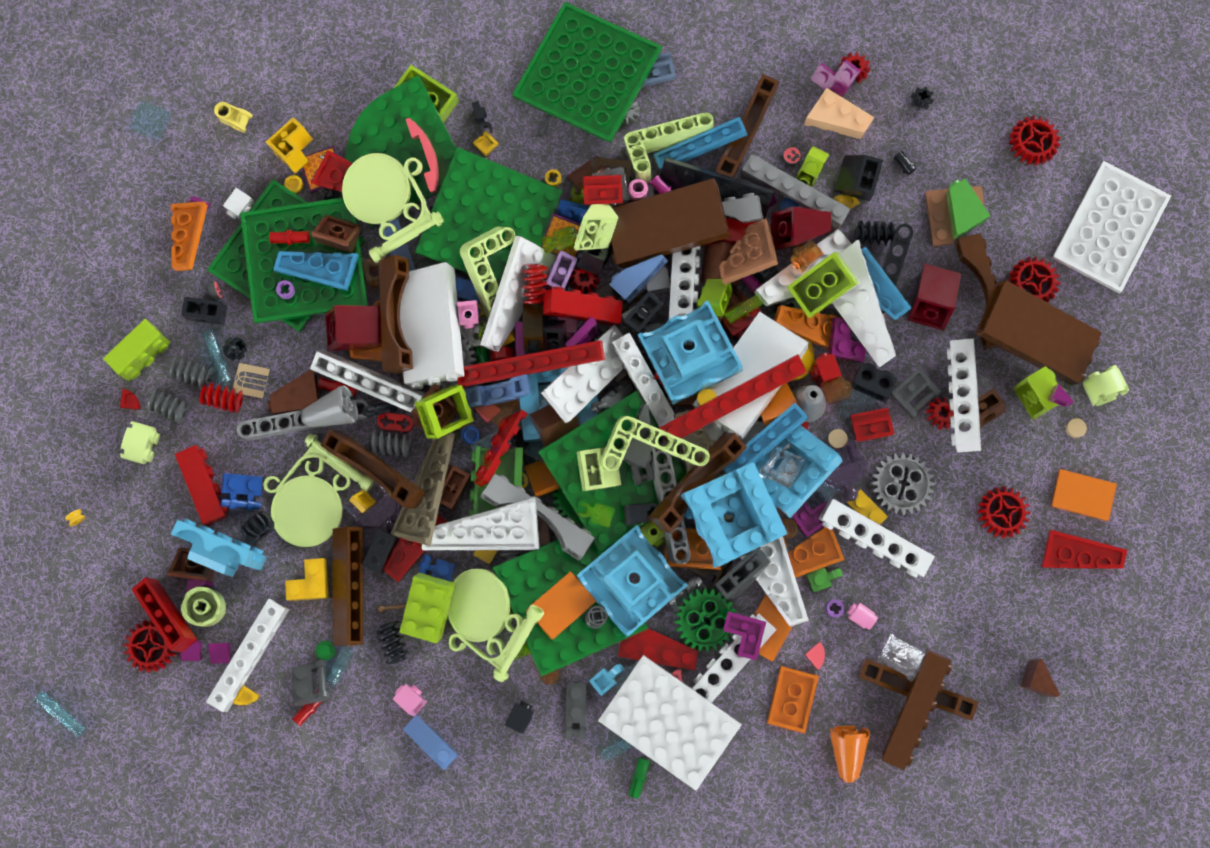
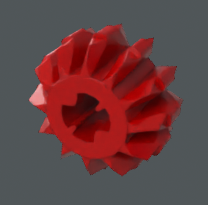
[838,51,870,84]
[569,265,600,294]
[926,397,954,430]

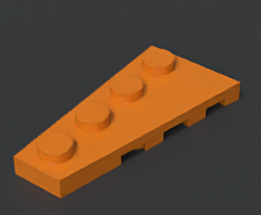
[171,202,208,271]
[774,305,844,350]
[788,527,845,578]

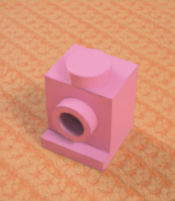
[457,300,480,329]

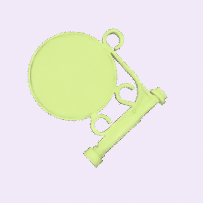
[342,153,444,263]
[263,433,375,547]
[448,569,544,682]

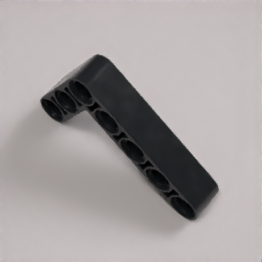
[881,224,913,314]

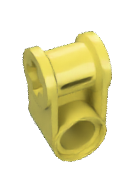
[214,102,253,133]

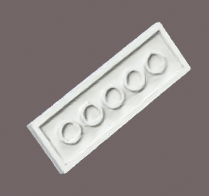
[541,325,624,423]

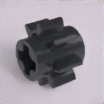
[910,87,934,111]
[222,337,247,361]

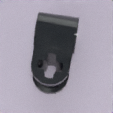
[622,503,658,525]

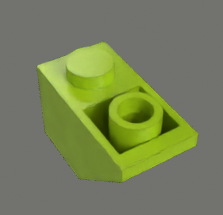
[796,146,829,187]

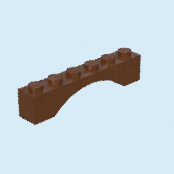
[715,74,780,178]
[955,233,999,350]
[379,255,413,374]
[320,429,426,509]
[648,432,747,533]
[856,659,979,721]

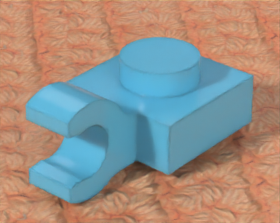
[589,664,625,696]

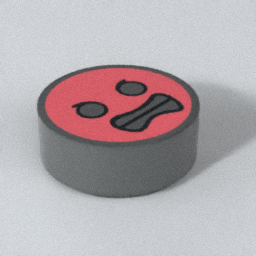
[782,146,801,166]
[207,281,223,301]

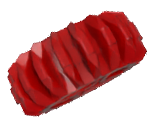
[1009,115,1061,166]
[1008,256,1060,303]
[977,486,1031,539]
[123,620,176,673]

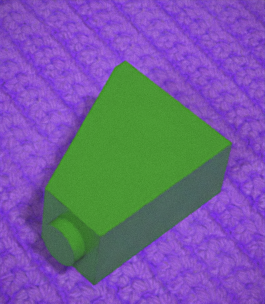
[946,178,990,240]

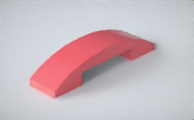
[406,118,439,194]

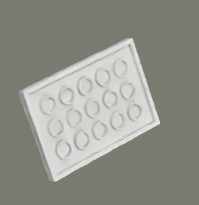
[1052,161,1171,294]
[598,655,742,790]

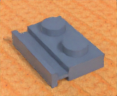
[642,52,676,87]

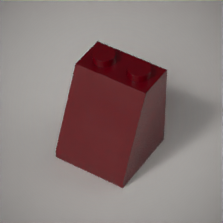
[771,207,832,251]
[907,263,961,331]
[325,305,382,351]

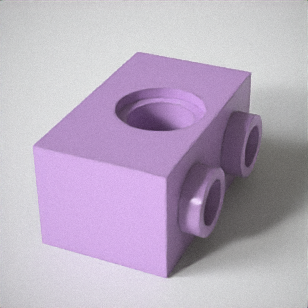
[542,250,577,291]

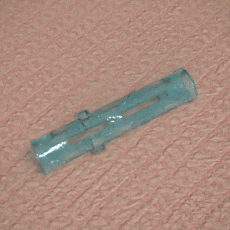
[202,329,232,386]
[33,690,87,738]

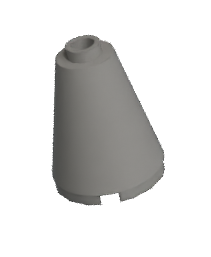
[792,385,826,422]
[301,386,358,427]

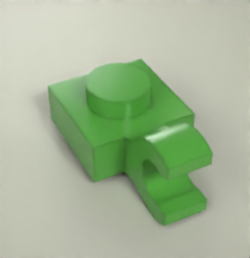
[806,568,843,593]

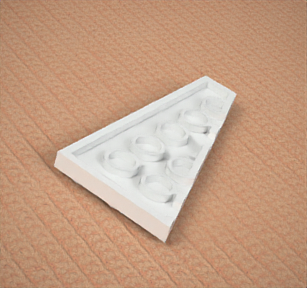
[754,229,851,307]
[480,236,556,352]
[832,240,896,367]
[422,498,540,550]
[730,522,809,627]

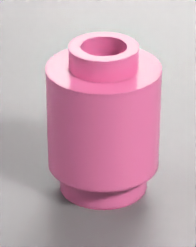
[629,179,648,202]
[847,602,878,630]

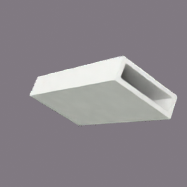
[400,262,464,389]
[693,312,808,441]

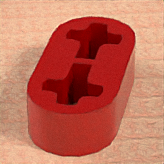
[377,413,414,433]

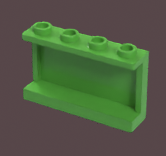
[469,446,523,516]

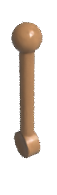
[377,604,406,613]

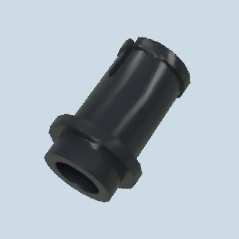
[893,151,916,175]

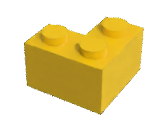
[266,117,313,173]
[285,558,329,601]

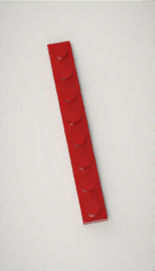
[457,340,605,387]
[658,354,807,443]

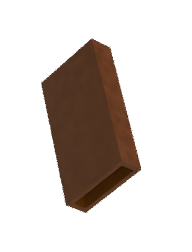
[610,178,730,268]
[975,280,1102,385]

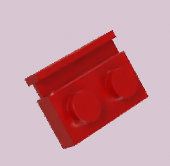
[583,175,623,205]
[850,407,894,443]

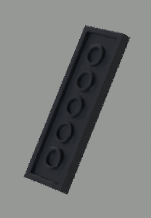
[656,157,774,222]

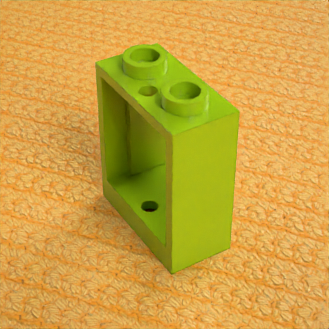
[414,385,474,439]

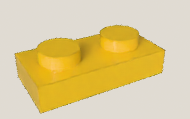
[847,489,888,525]

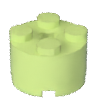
[1083,365,1129,406]
[120,421,160,464]
[181,587,226,627]

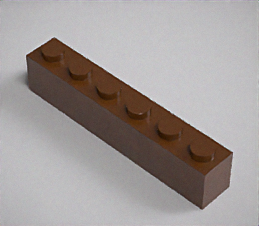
[333,527,363,646]
[881,648,953,770]

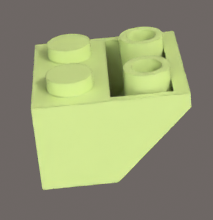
[574,204,618,250]
[577,446,621,491]

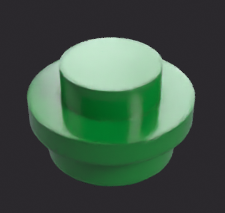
[316,641,336,660]

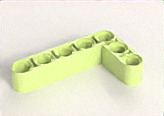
[624,113,714,184]
[460,226,515,320]
[600,416,709,472]

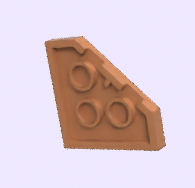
[925,186,984,247]
[719,219,778,285]

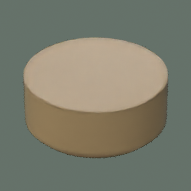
[1066,418,1087,438]
[828,429,848,449]

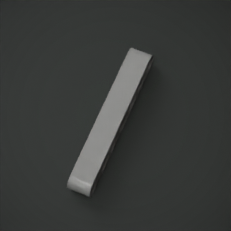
[237,400,369,441]
[650,436,691,564]

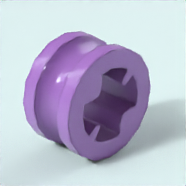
[276,280,295,299]
[826,600,844,617]

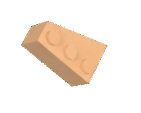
[804,88,874,139]

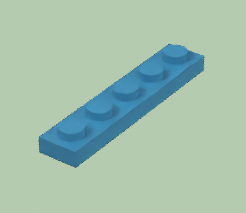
[654,117,747,171]
[723,403,808,474]

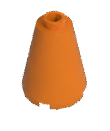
[830,726,870,783]

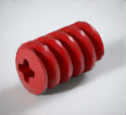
[523,263,548,304]
[199,382,243,413]

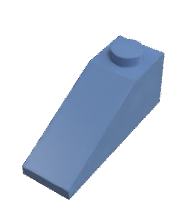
[609,254,668,303]
[403,714,459,770]

